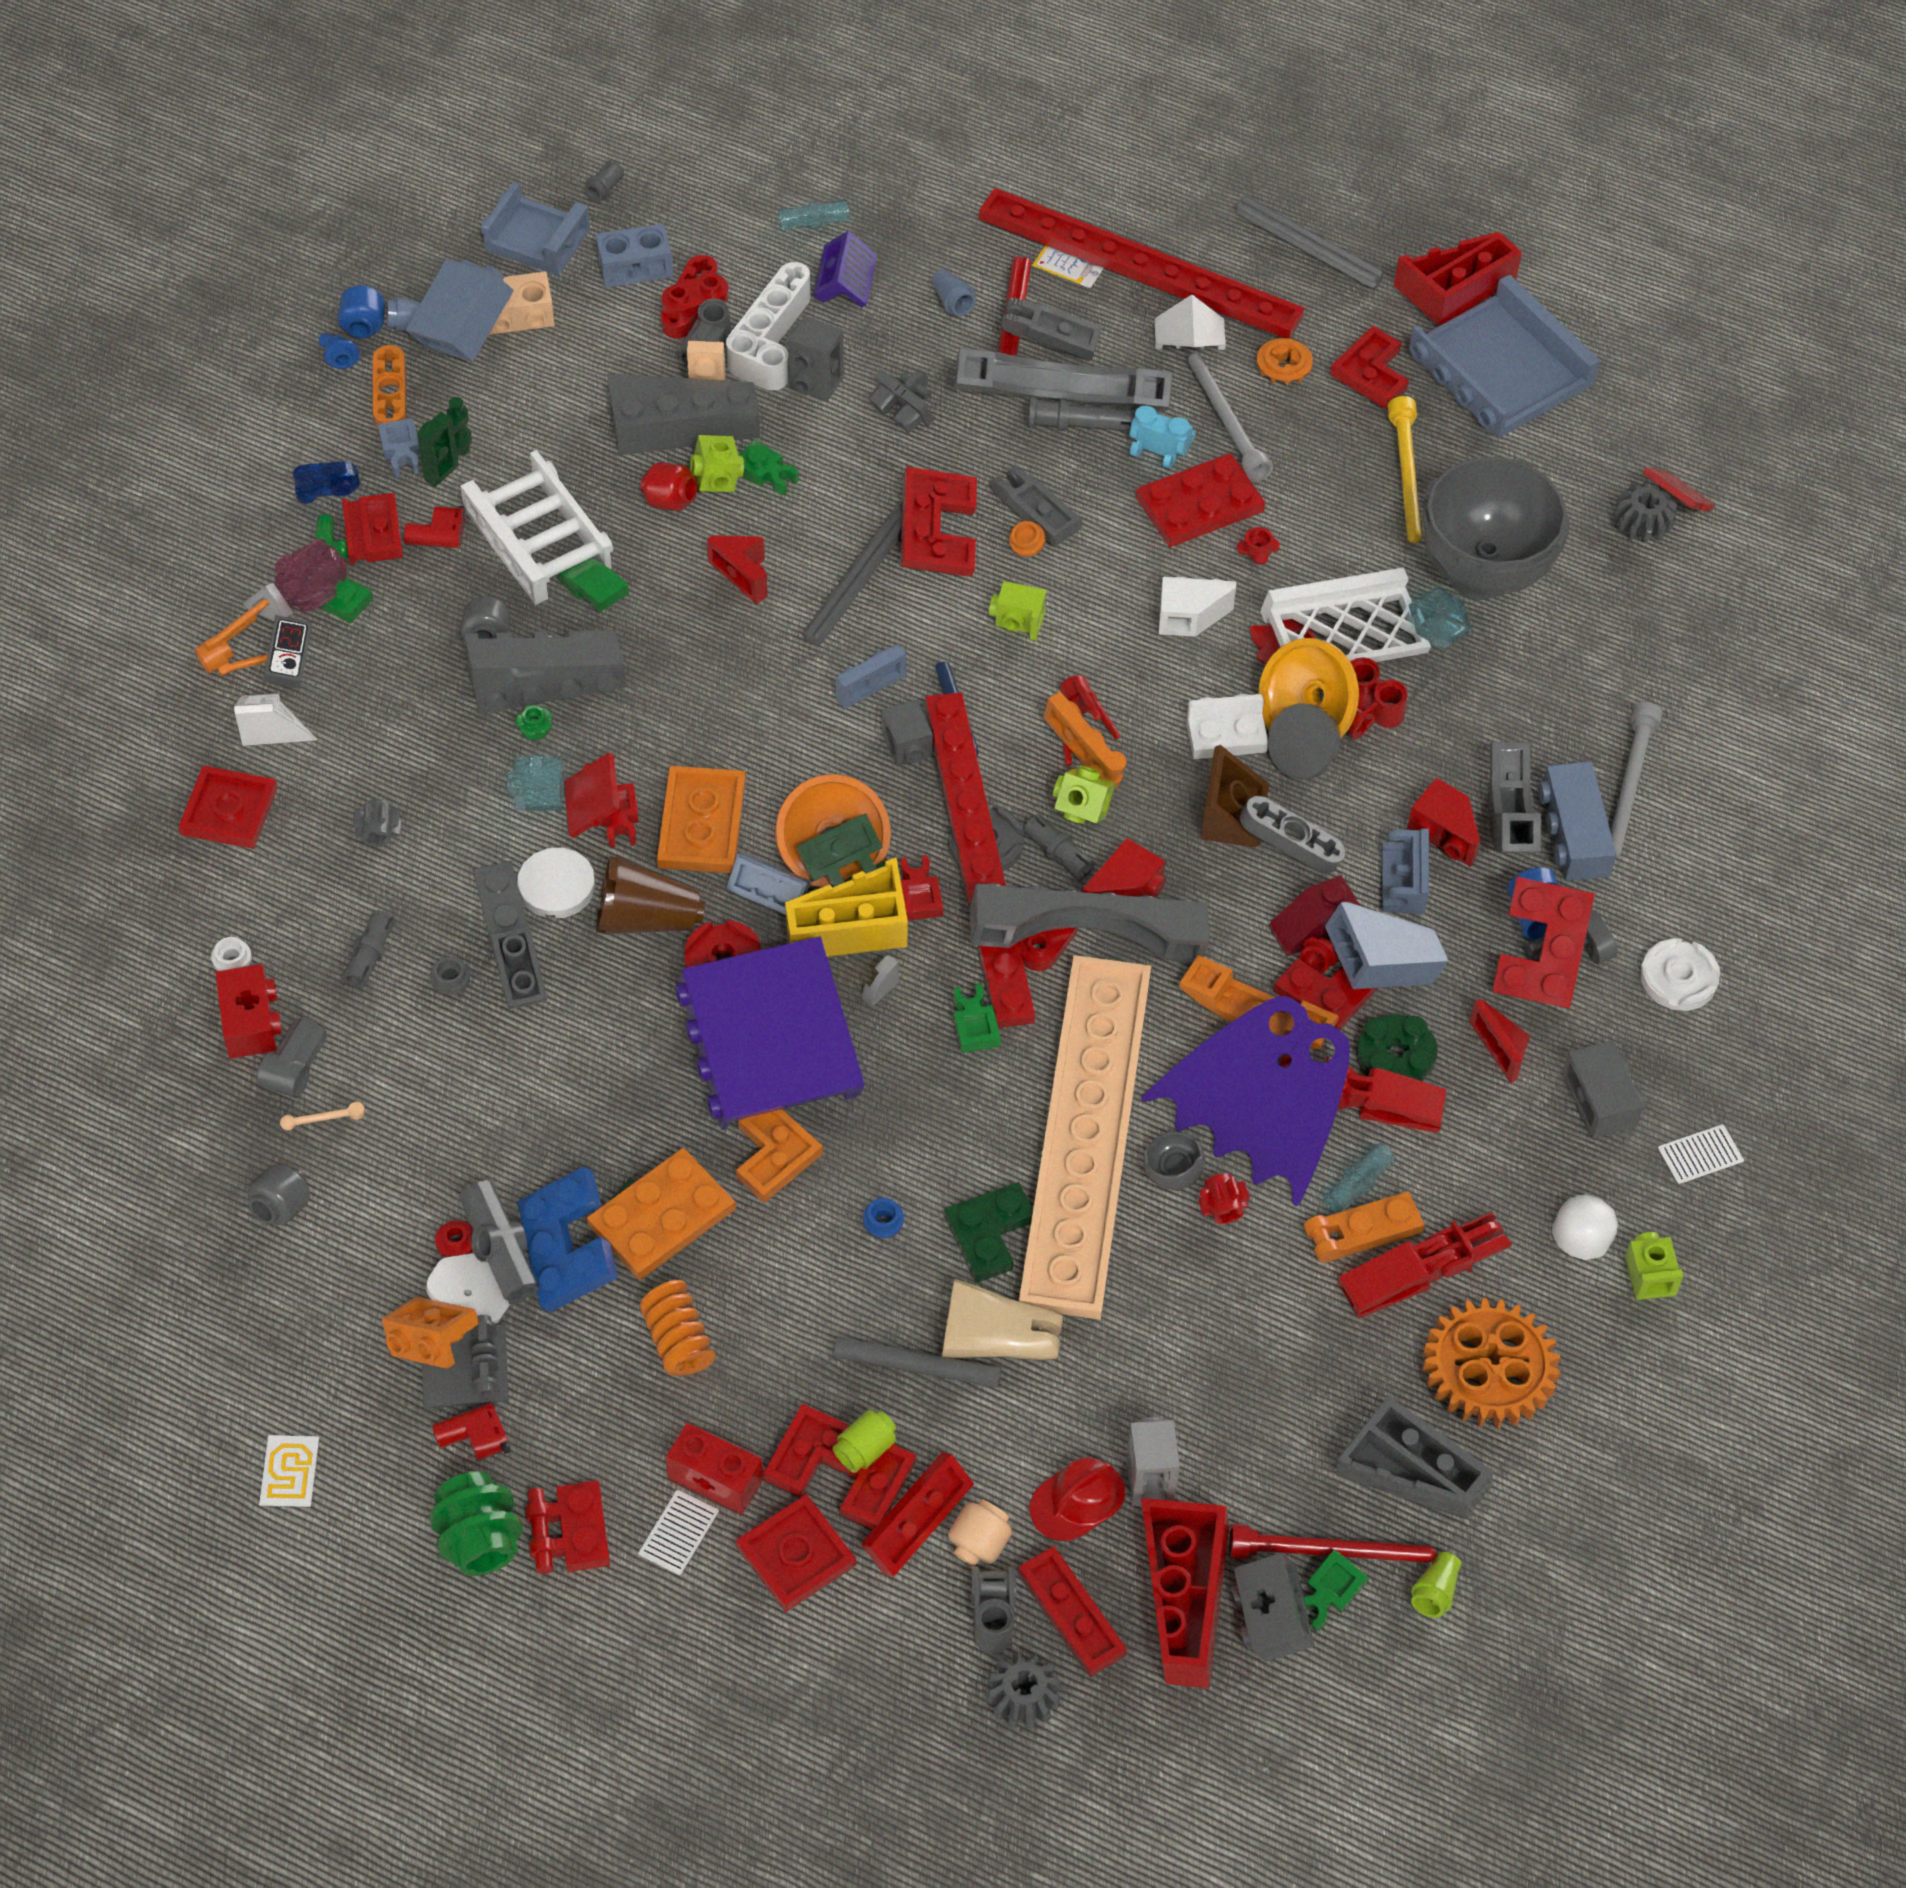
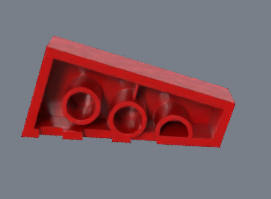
[1141,1498,1229,1689]

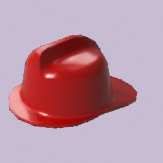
[1030,1458,1126,1541]

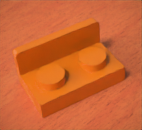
[382,1296,479,1369]

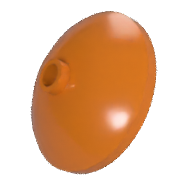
[775,774,891,888]

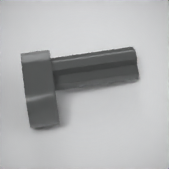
[1524,910,1617,964]

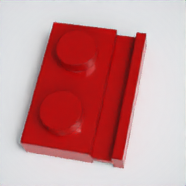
[342,493,403,564]

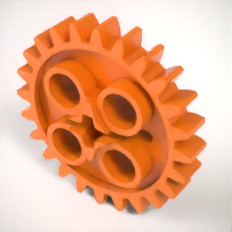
[1423,1298,1561,1429]

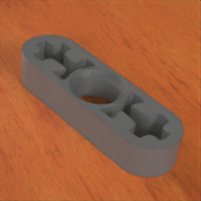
[1239,796,1346,873]

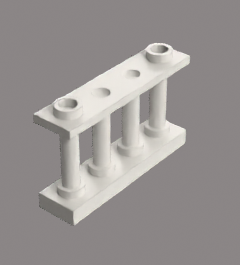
[460,450,613,605]

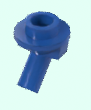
[319,333,360,369]

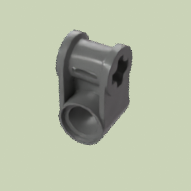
[971,1566,1016,1654]

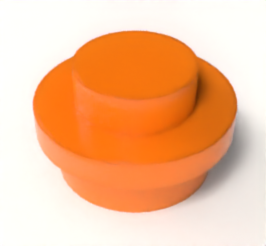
[1009,521,1046,557]

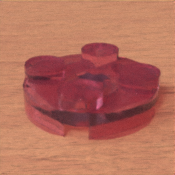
[275,539,347,611]

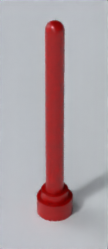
[1229,1524,1437,1563]

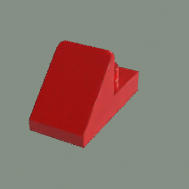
[707,535,768,605]

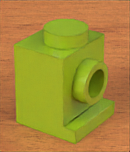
[989,581,1047,641]
[1625,1232,1684,1300]

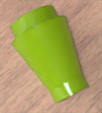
[1411,1552,1462,1618]

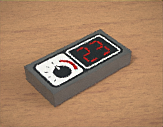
[263,615,313,689]

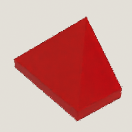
[1469,999,1530,1083]

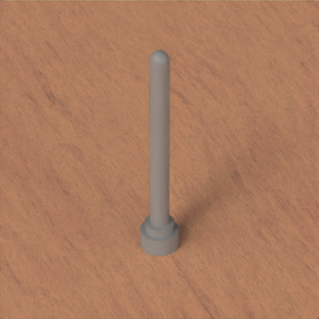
[1188,353,1273,482]
[1611,702,1663,858]

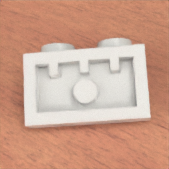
[1186,694,1268,759]

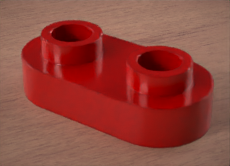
[661,274,729,320]
[1019,928,1078,971]

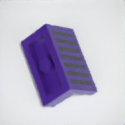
[814,231,877,307]

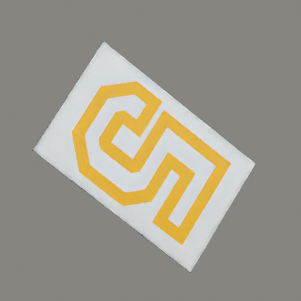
[259,1435,319,1507]

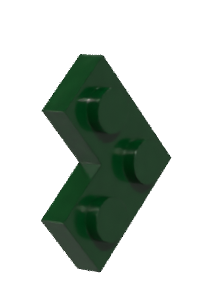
[944,1182,1033,1283]

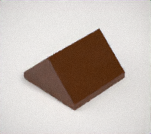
[1201,744,1269,847]

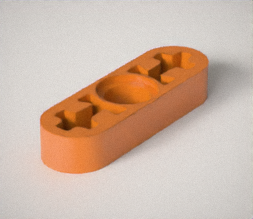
[373,345,407,431]

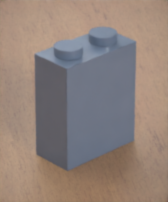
[406,259,514,362]

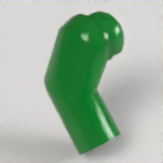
[315,514,349,562]

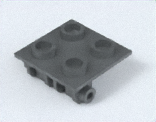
[422,1315,509,1409]

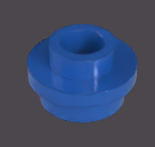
[863,1198,904,1238]

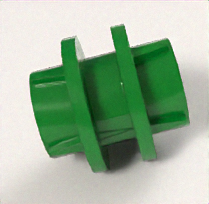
[429,1471,523,1576]

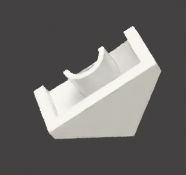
[1154,295,1225,350]
[234,693,318,746]

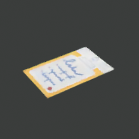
[1032,245,1104,288]

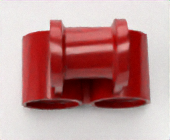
[1348,657,1408,739]

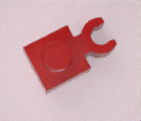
[600,783,639,848]
[901,855,943,921]

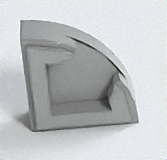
[243,582,294,621]
[862,954,899,1007]

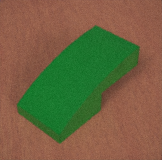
[556,558,629,612]

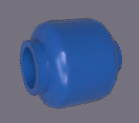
[338,285,386,338]

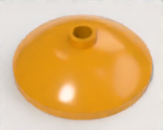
[1258,638,1359,739]

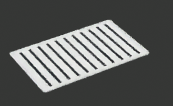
[1658,1125,1744,1184]
[638,1490,719,1575]

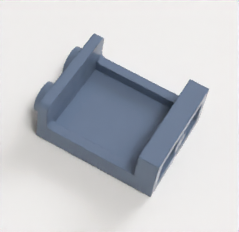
[481,182,590,276]

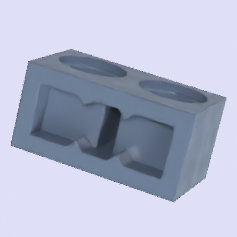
[596,223,673,288]

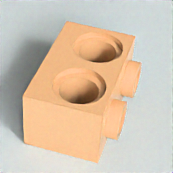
[489,271,555,335]

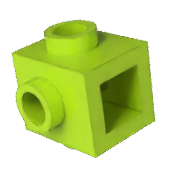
[690,435,744,492]
[1053,765,1116,824]

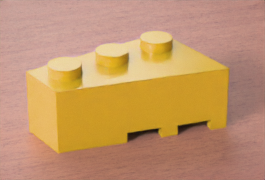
[785,857,908,957]

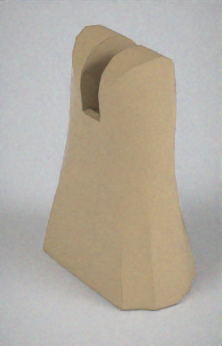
[942,1279,1064,1360]

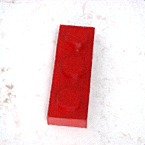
[861,1452,974,1577]
[1017,1546,1127,1677]

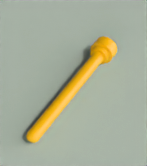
[1388,396,1422,543]

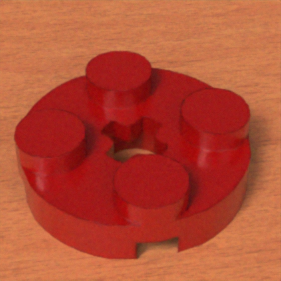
[684,920,761,968]

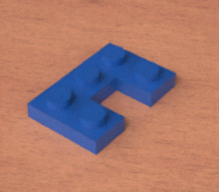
[517,1166,618,1312]

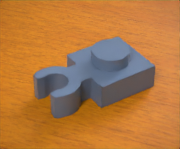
[378,418,420,478]

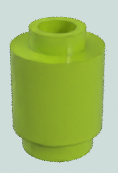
[833,1410,896,1473]

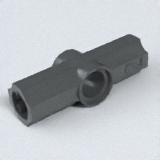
[458,1180,540,1304]

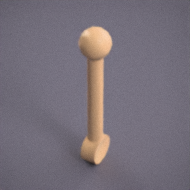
[280,1102,365,1131]

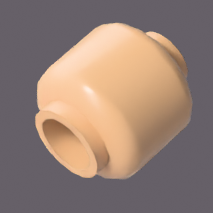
[948,1499,1012,1566]

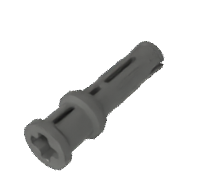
[1028,396,1136,431]

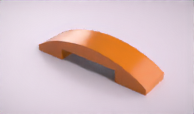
[1179,955,1338,1049]

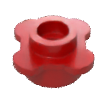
[1237,527,1280,565]

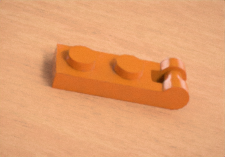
[1043,691,1127,789]
[1303,1191,1425,1263]

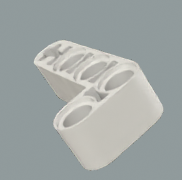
[726,262,810,391]

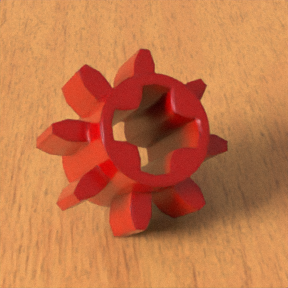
[1198,1173,1250,1224]

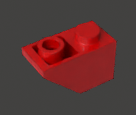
[1407,777,1480,867]

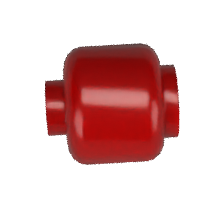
[641,462,697,511]

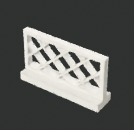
[1260,567,1431,662]

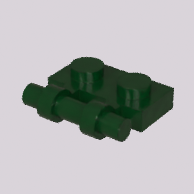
[417,397,472,487]
[795,813,888,888]

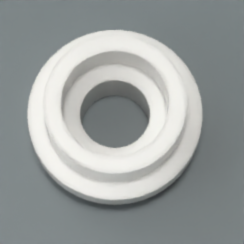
[211,937,252,971]

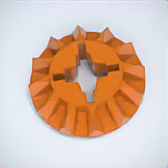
[1256,338,1313,386]

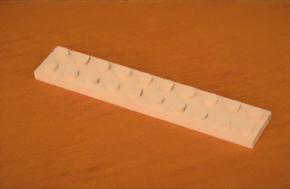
[1019,955,1151,1320]

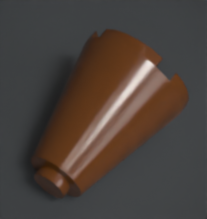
[596,856,706,934]

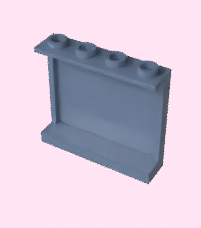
[1409,275,1600,439]

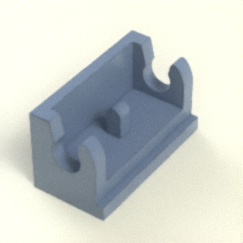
[1382,829,1429,914]

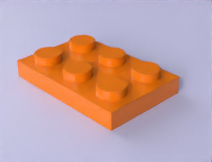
[657,766,746,873]
[587,1147,736,1281]

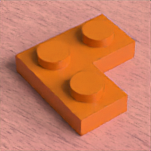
[736,1109,823,1203]

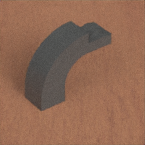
[1487,742,1541,853]

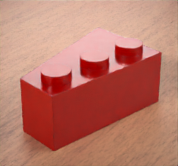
[1394,231,1522,326]

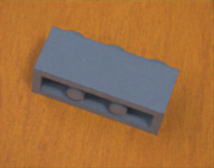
[1538,762,1617,881]

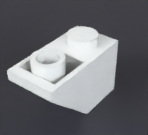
[1159,577,1236,637]

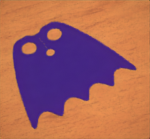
[1141,996,1350,1206]

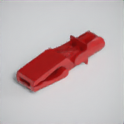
[1280,1054,1447,1133]
[1338,1211,1512,1319]

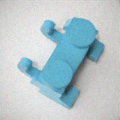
[1130,406,1196,469]

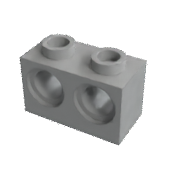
[1126,1417,1180,1506]

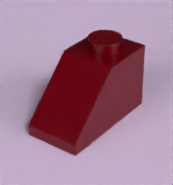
[1269,875,1360,957]

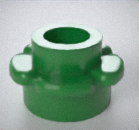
[515,705,553,740]

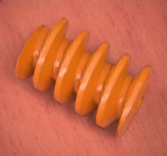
[640,1280,716,1376]

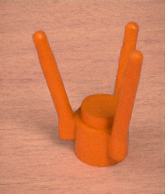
[194,599,269,677]

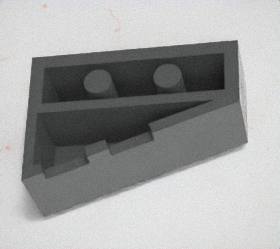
[1337,1396,1493,1519]

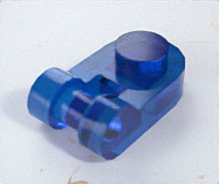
[293,461,360,504]

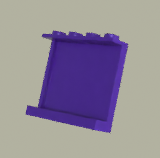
[675,936,865,1130]

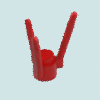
[1059,675,1120,766]

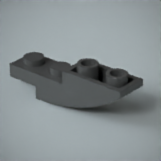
[473,861,548,1009]

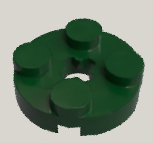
[1357,1014,1438,1082]

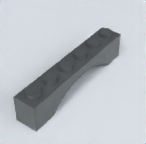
[954,348,1173,412]
[970,883,1210,962]

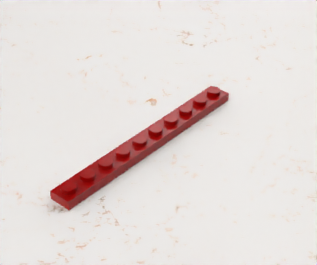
[979,188,1305,339]
[924,692,1035,1028]

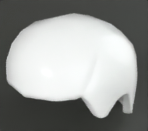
[1552,1194,1618,1260]

